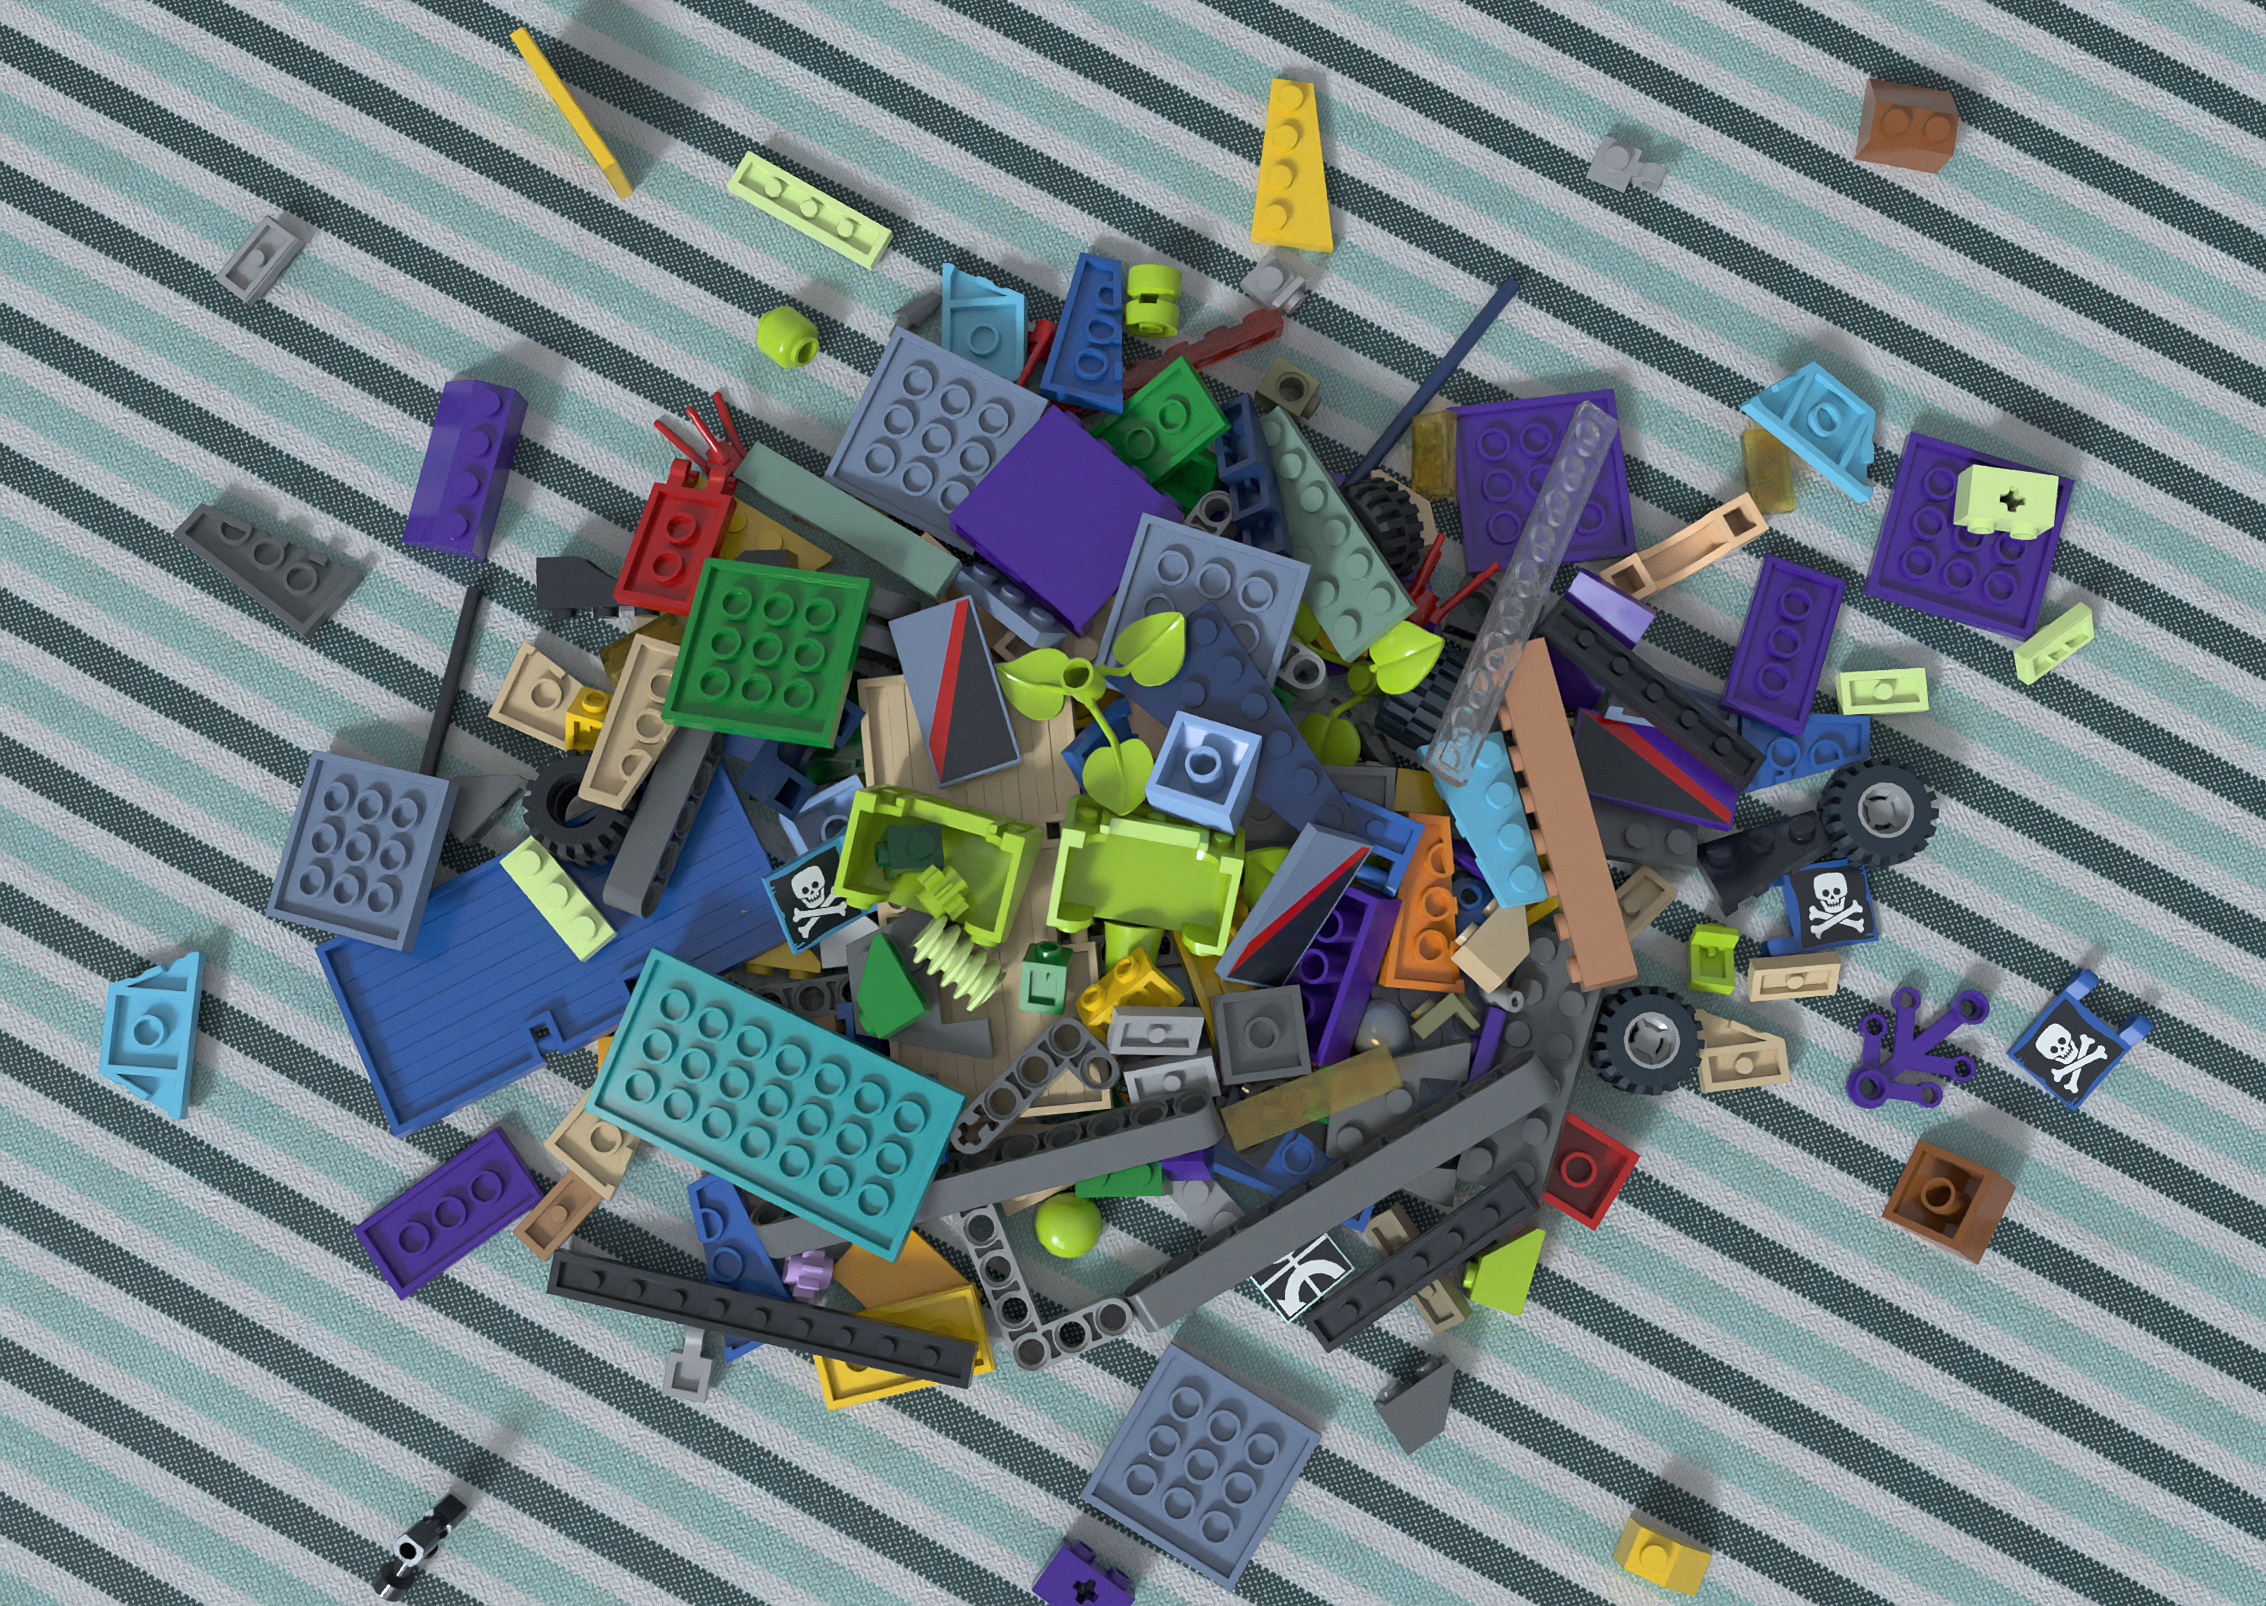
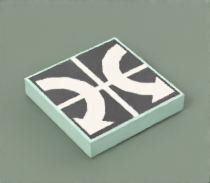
[1250,1232,1355,1324]

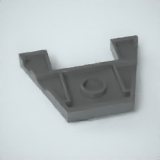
[845,910,995,1059]
[1325,1038,1471,1207]

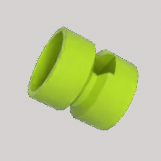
[1124,264,1182,338]

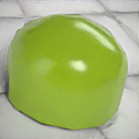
[1032,1192,1103,1258]

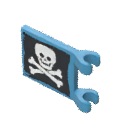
[761,825,877,955]

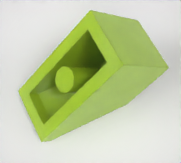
[1461,1225,1546,1316]

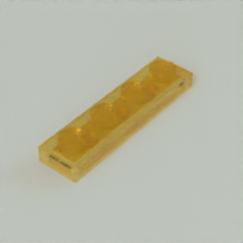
[1220,1044,1403,1152]

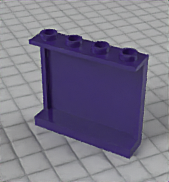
[949,404,1185,639]

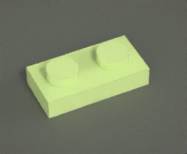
[1835,667,1929,716]

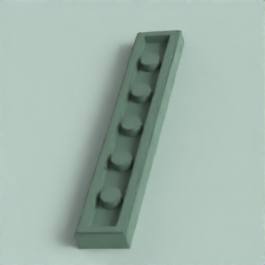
[733,441,963,600]

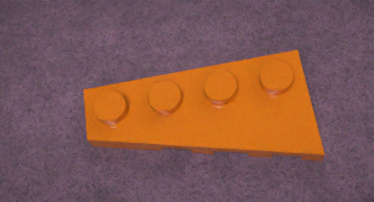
[1378,810,1465,994]

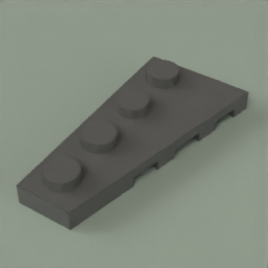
[172,503,365,640]

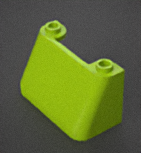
[832,784,1045,947]
[1046,794,1245,956]

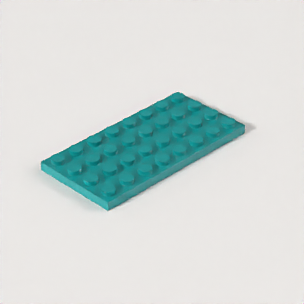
[583,947,970,1263]

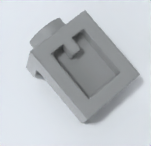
[1240,253,1307,320]

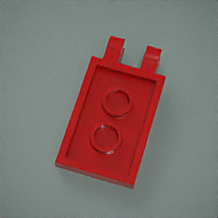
[612,458,738,617]

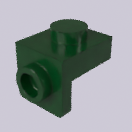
[874,824,945,881]

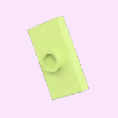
[2013,602,2095,685]

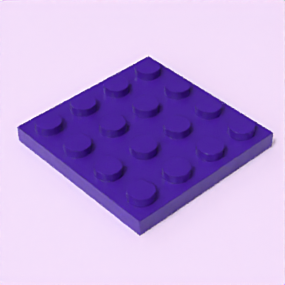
[1445,389,1637,576]
[1862,431,2075,642]

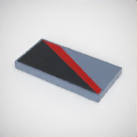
[888,594,1024,789]
[1214,822,1374,988]

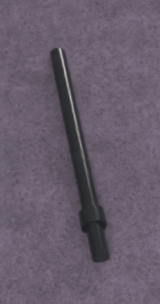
[419,587,484,777]

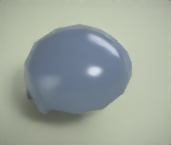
[1352,997,1410,1060]

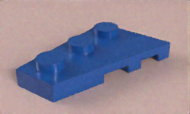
[1737,713,1870,796]

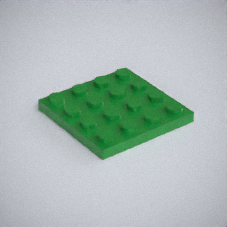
[660,557,875,749]

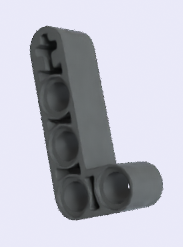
[950,1017,1123,1154]

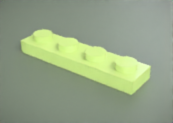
[727,151,893,271]

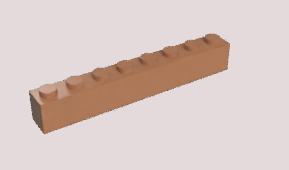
[1486,637,1638,993]

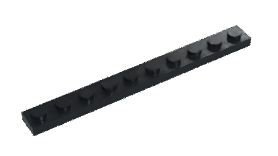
[546,1248,979,1390]

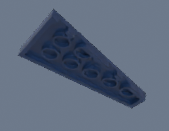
[1105,601,1362,833]

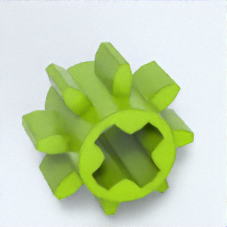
[915,864,971,920]

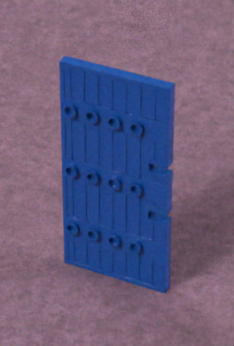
[314,759,787,1139]

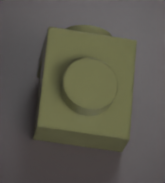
[1408,992,1480,1040]

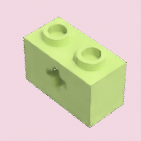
[1953,465,2059,540]

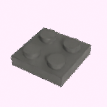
[1209,984,1312,1086]

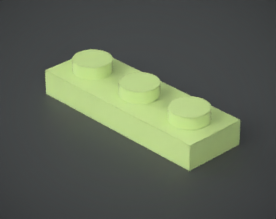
[499,835,618,962]

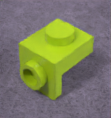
[1686,923,1739,995]

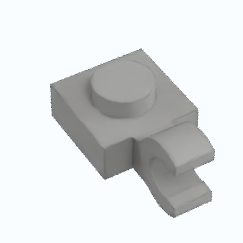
[1586,135,1667,194]
[661,1326,716,1403]

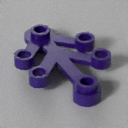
[1845,987,1990,1109]

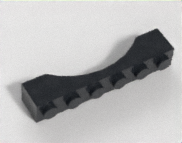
[536,549,798,620]

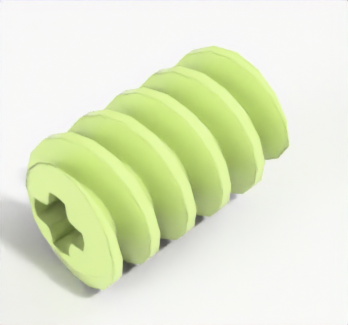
[909,913,1007,1011]

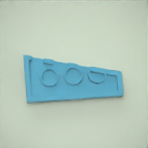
[1415,731,1548,910]

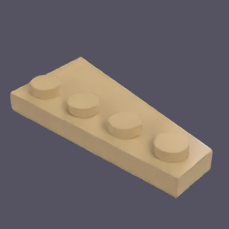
[542,1084,642,1201]

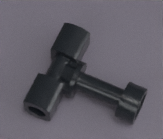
[372,1493,468,1602]

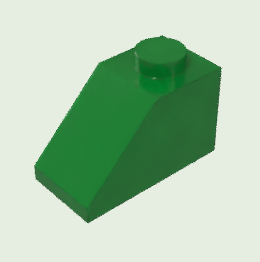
[856,932,934,1039]

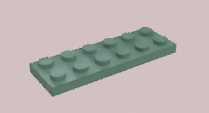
[1260,406,1418,663]

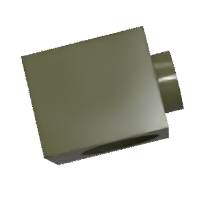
[1254,356,1322,425]

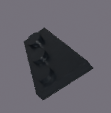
[1697,810,1832,917]

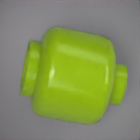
[756,306,819,369]

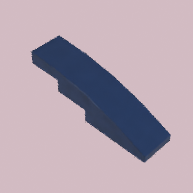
[1215,392,1293,558]

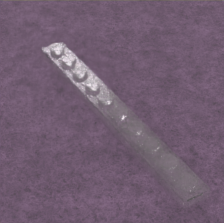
[1421,400,1620,788]

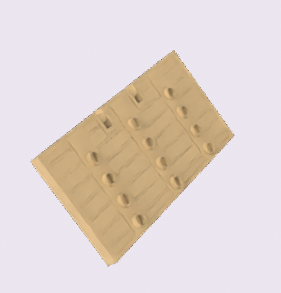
[857,657,1114,1121]

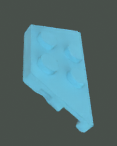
[942,263,1028,384]
[1740,361,1876,504]
[98,952,206,1119]

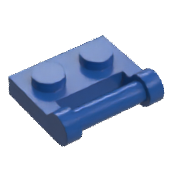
[1341,789,1425,898]

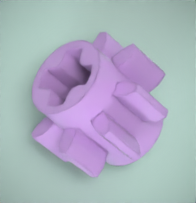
[782,1248,833,1299]

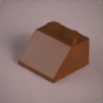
[1855,78,1959,174]
[1881,1139,2016,1265]

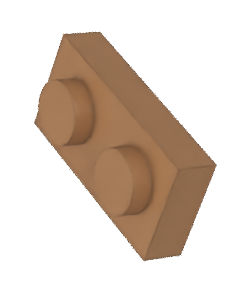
[512,1169,605,1262]

